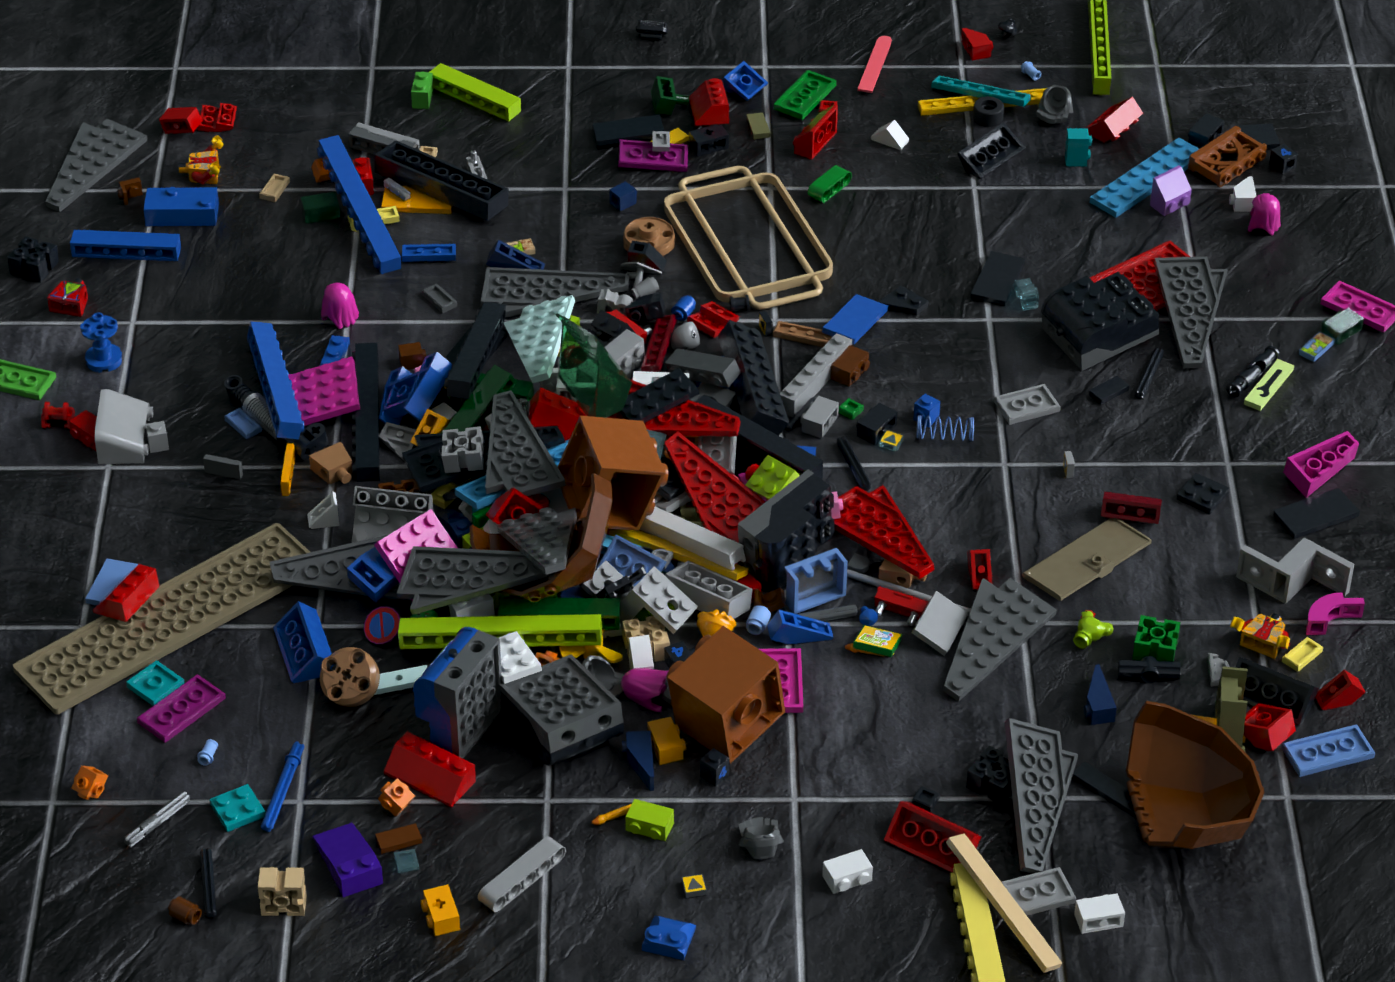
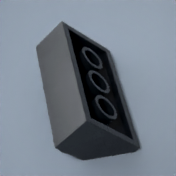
[1235,657,1319,725]

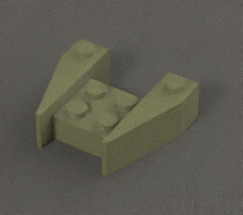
[1215,667,1248,752]

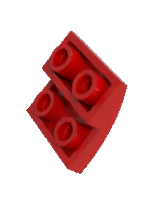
[198,103,237,132]

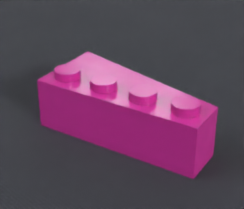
[1283,431,1359,498]

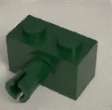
[651,76,689,116]

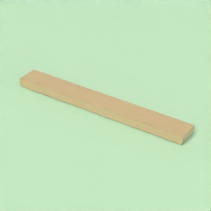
[946,833,1062,973]

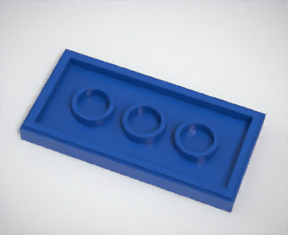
[822,294,888,344]

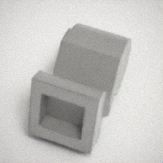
[597,289,633,314]

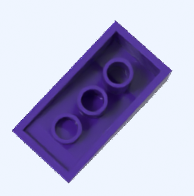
[313,823,383,897]

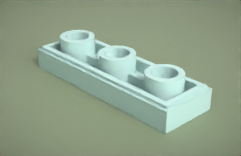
[368,665,427,695]

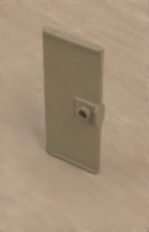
[1022,518,1151,601]

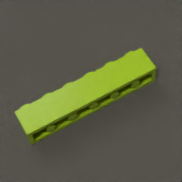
[429,63,521,121]

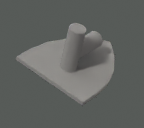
[620,262,662,287]

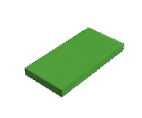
[0,360,56,400]

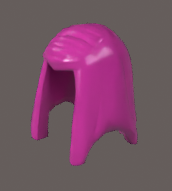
[1248,193,1281,236]
[321,282,359,329]
[621,668,669,712]

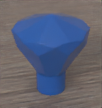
[859,606,878,626]

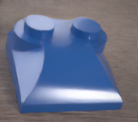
[722,61,768,101]
[642,916,696,960]

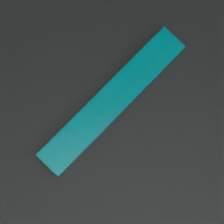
[931,75,1031,107]

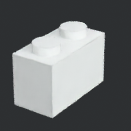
[822,849,873,894]
[1074,893,1125,934]

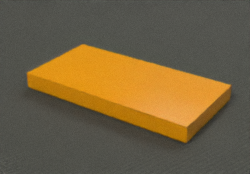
[381,186,452,214]

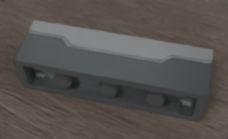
[349,122,420,155]

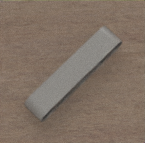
[478,836,566,912]

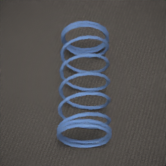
[916,415,974,441]

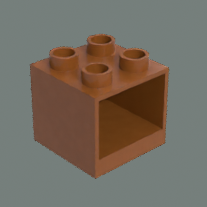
[558,416,668,531]
[667,626,785,764]

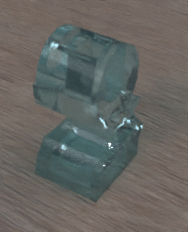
[1014,278,1039,311]

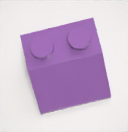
[1150,165,1192,216]

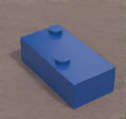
[143,187,219,226]

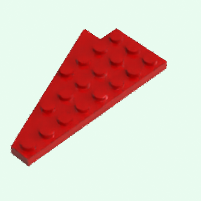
[591,377,740,436]
[664,431,766,543]
[834,485,934,579]

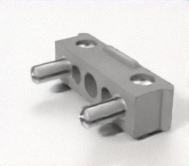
[466,150,487,179]

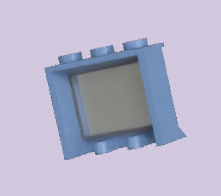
[785,548,848,614]

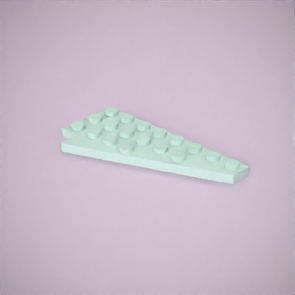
[504,295,575,383]

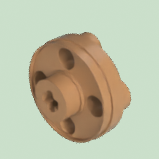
[623,217,675,256]
[320,647,380,707]

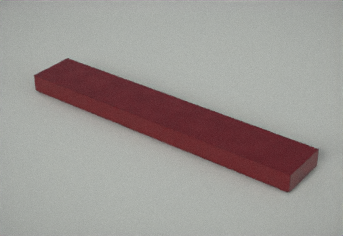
[641,314,676,372]

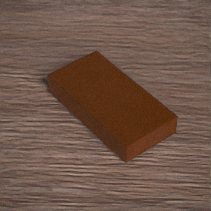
[375,823,422,854]

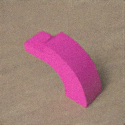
[1306,592,1365,635]

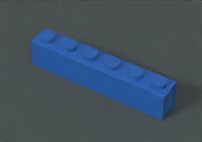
[70,230,181,261]

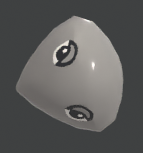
[671,322,700,351]

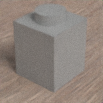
[145,421,169,453]

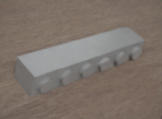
[780,333,852,417]

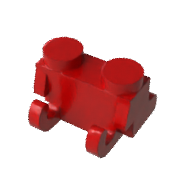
[41,402,75,429]

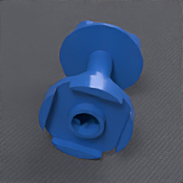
[80,312,122,373]

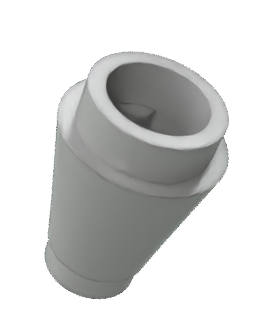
[631,277,659,299]

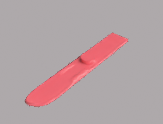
[857,36,892,93]

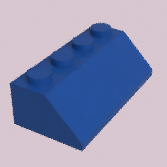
[273,601,335,683]

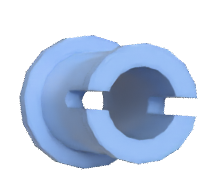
[1021,61,1041,81]
[197,739,218,766]

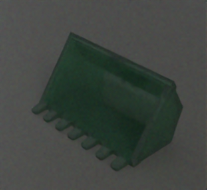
[556,313,632,418]

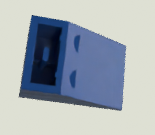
[347,547,398,603]

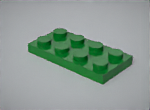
[773,70,836,120]

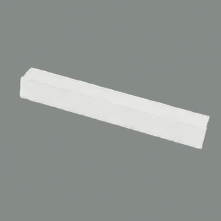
[640,507,746,571]

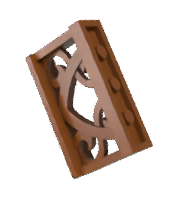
[1188,126,1267,187]

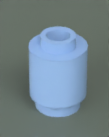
[746,605,771,635]

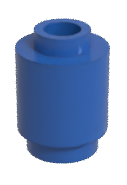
[671,295,696,321]

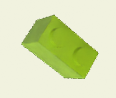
[626,799,674,841]

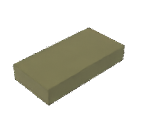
[746,112,770,139]

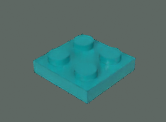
[126,660,184,706]
[210,784,266,832]

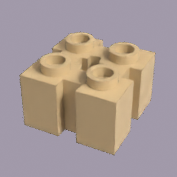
[622,616,670,662]
[258,867,307,916]

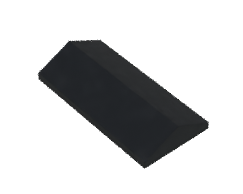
[957,122,1026,179]

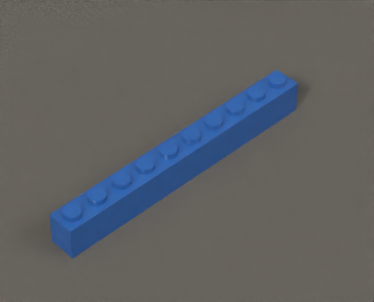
[317,135,401,274]
[247,321,304,439]

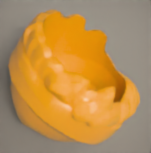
[696,609,736,637]

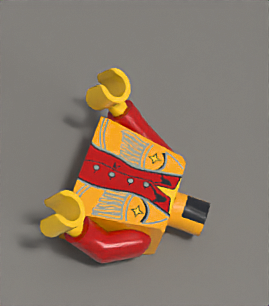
[179,135,223,184]
[1230,613,1290,659]

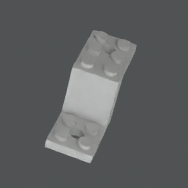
[1236,538,1354,604]
[581,560,698,634]

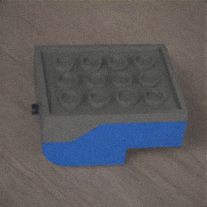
[413,627,503,758]

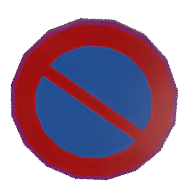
[364,606,400,645]

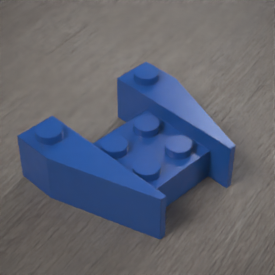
[379,352,453,425]

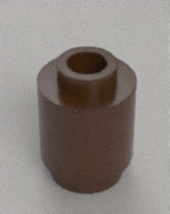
[168,896,202,925]

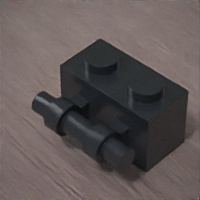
[586,310,636,348]

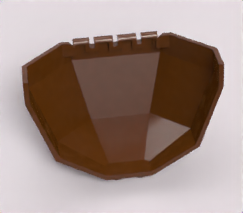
[470,473,612,602]
[1126,701,1265,849]

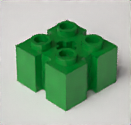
[1132,615,1181,662]

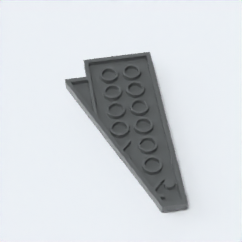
[481,267,629,317]
[497,507,577,575]
[396,546,557,614]

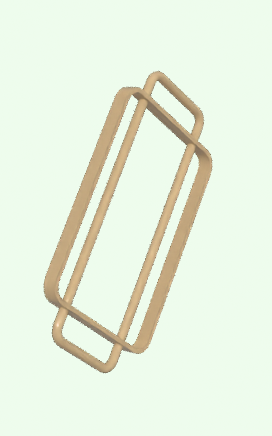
[664,166,833,310]

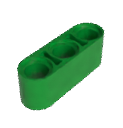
[808,165,852,203]

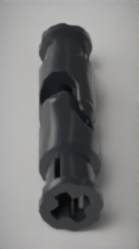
[1226,345,1280,398]

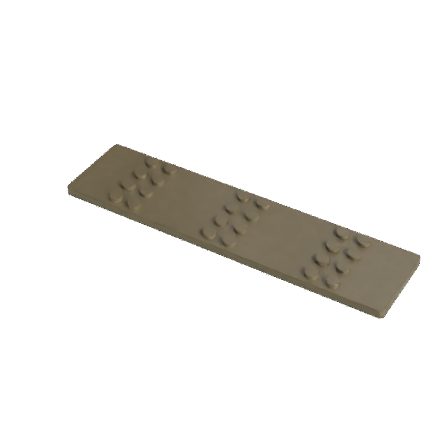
[13,523,310,714]

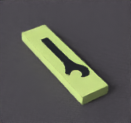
[1244,359,1294,411]

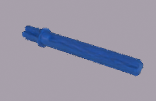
[261,741,305,832]

